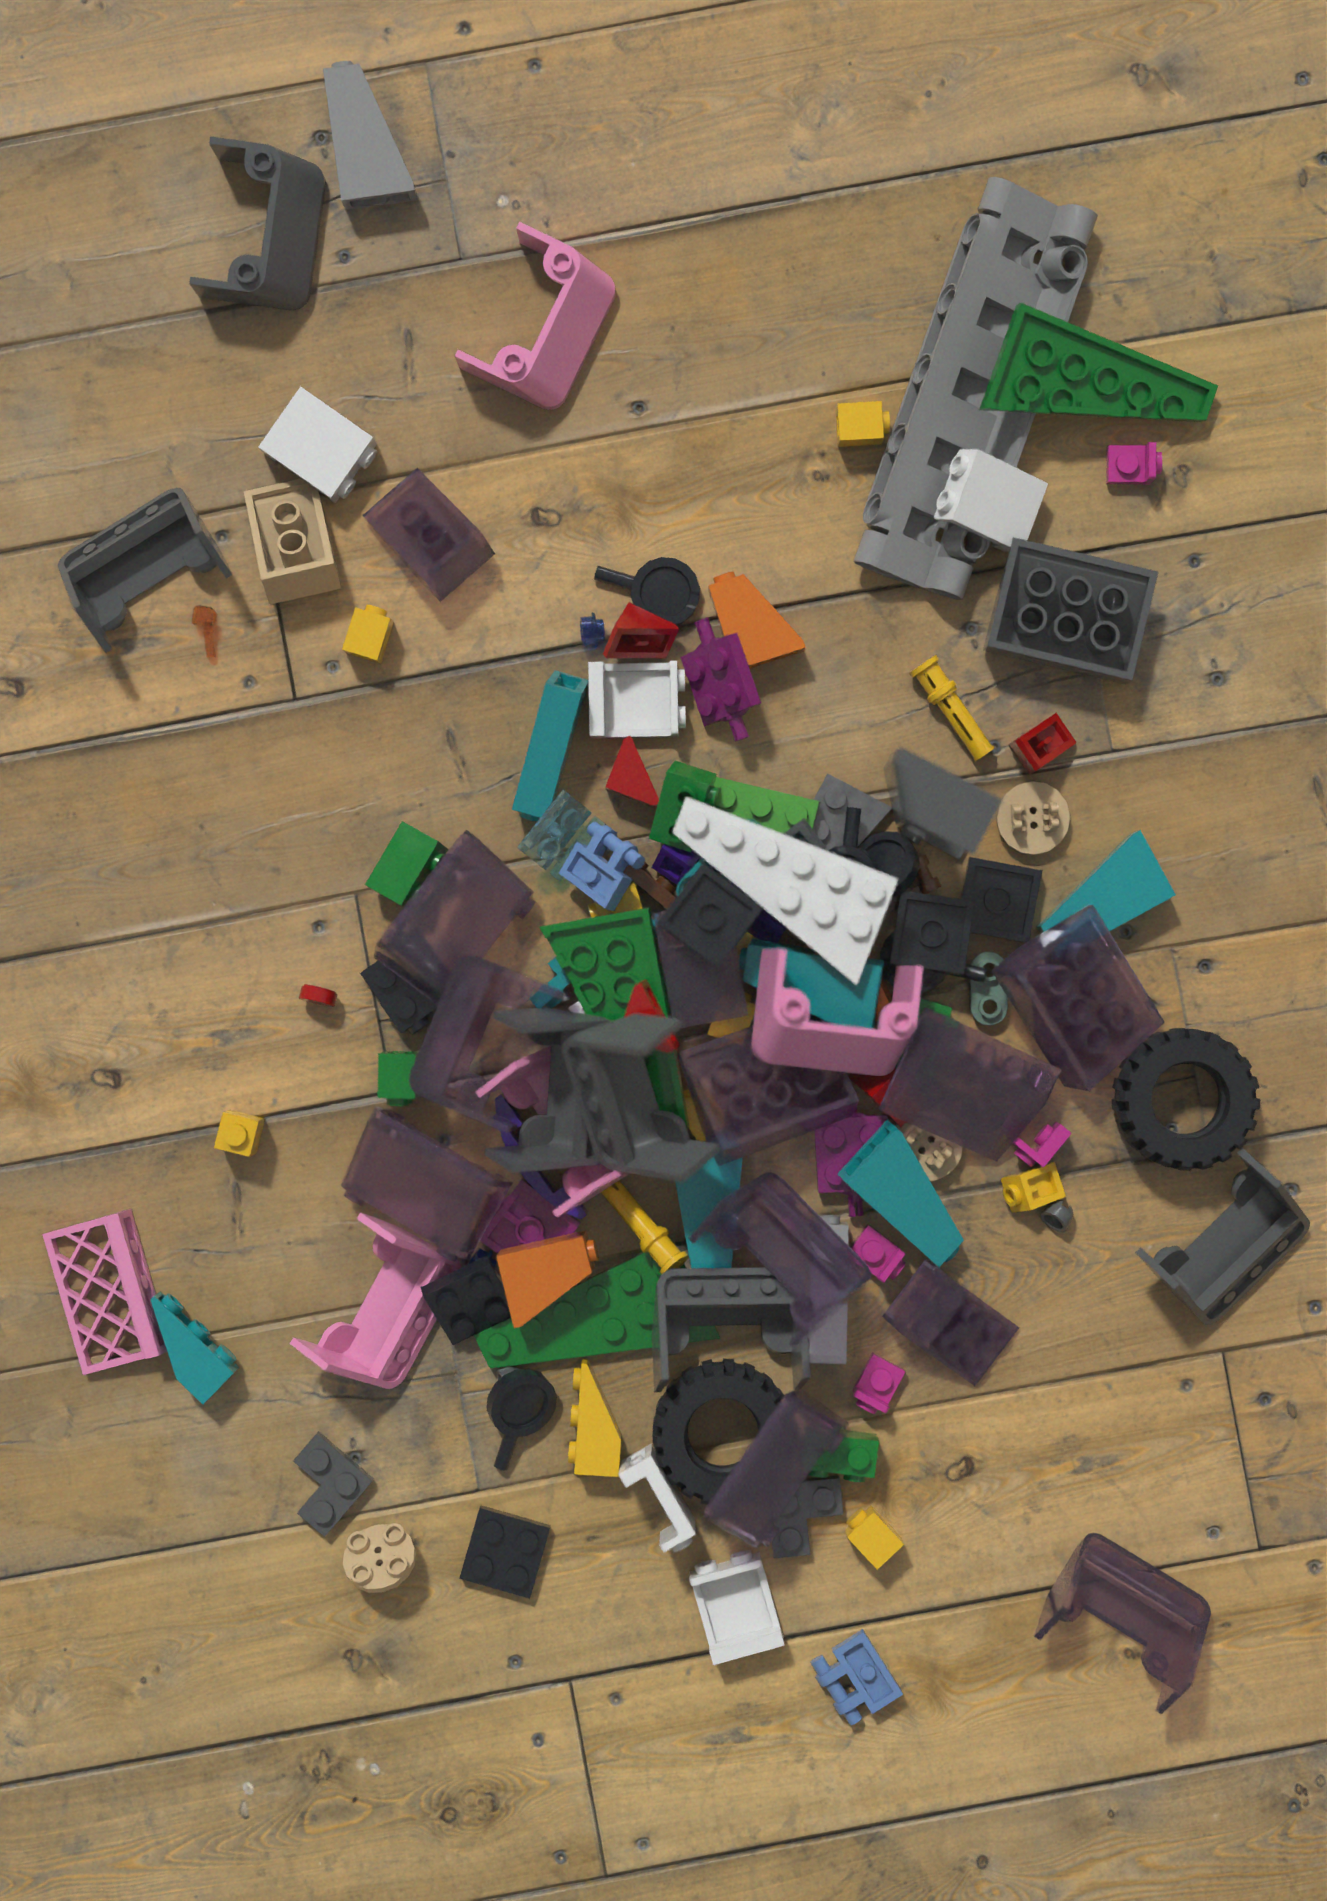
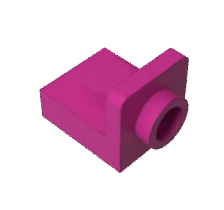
[1106,442,1162,485]
[1011,1122,1072,1168]
[848,1224,906,1283]
[852,1352,906,1414]

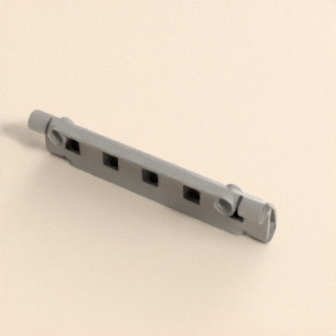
[853,177,1098,600]

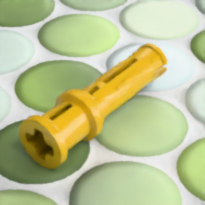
[909,655,995,761]
[601,1180,689,1275]

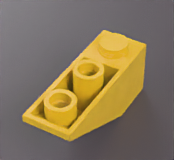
[568,1358,622,1477]

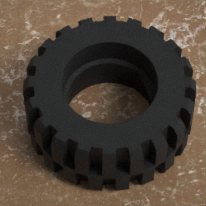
[1111,1028,1261,1171]
[652,1358,794,1507]

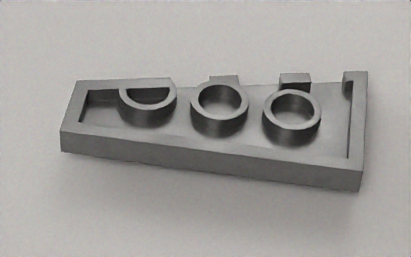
[814,773,892,851]

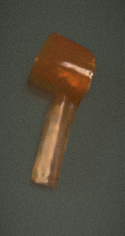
[192,605,217,658]

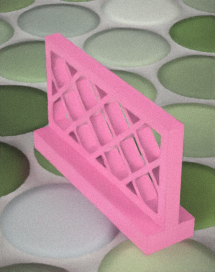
[42,1209,167,1375]

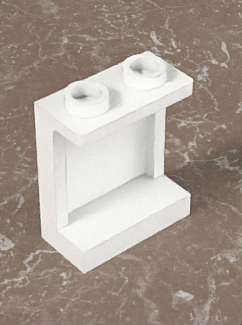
[258,386,377,503]
[934,449,1048,552]
[588,661,686,739]
[618,1443,696,1552]
[689,1550,785,1665]

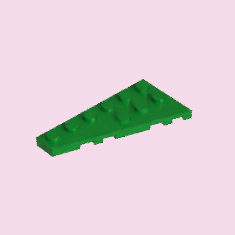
[979,303,1218,422]
[539,907,690,1129]
[474,1238,720,1369]

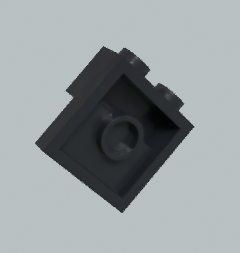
[360,931,463,1035]

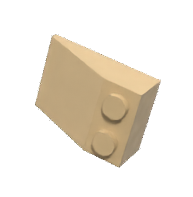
[244,478,341,605]

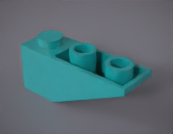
[150,1292,239,1405]

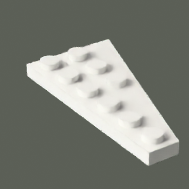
[673,797,898,985]

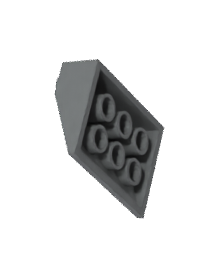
[983,537,1158,685]

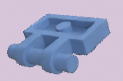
[559,822,645,912]
[810,1629,903,1726]

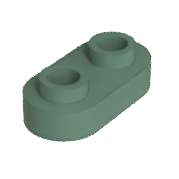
[969,952,1008,1025]

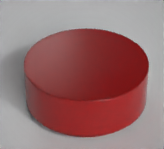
[299,984,338,1007]

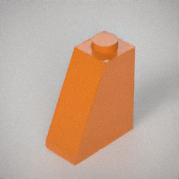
[708,572,806,669]
[496,1230,599,1328]

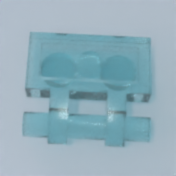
[517,790,606,882]

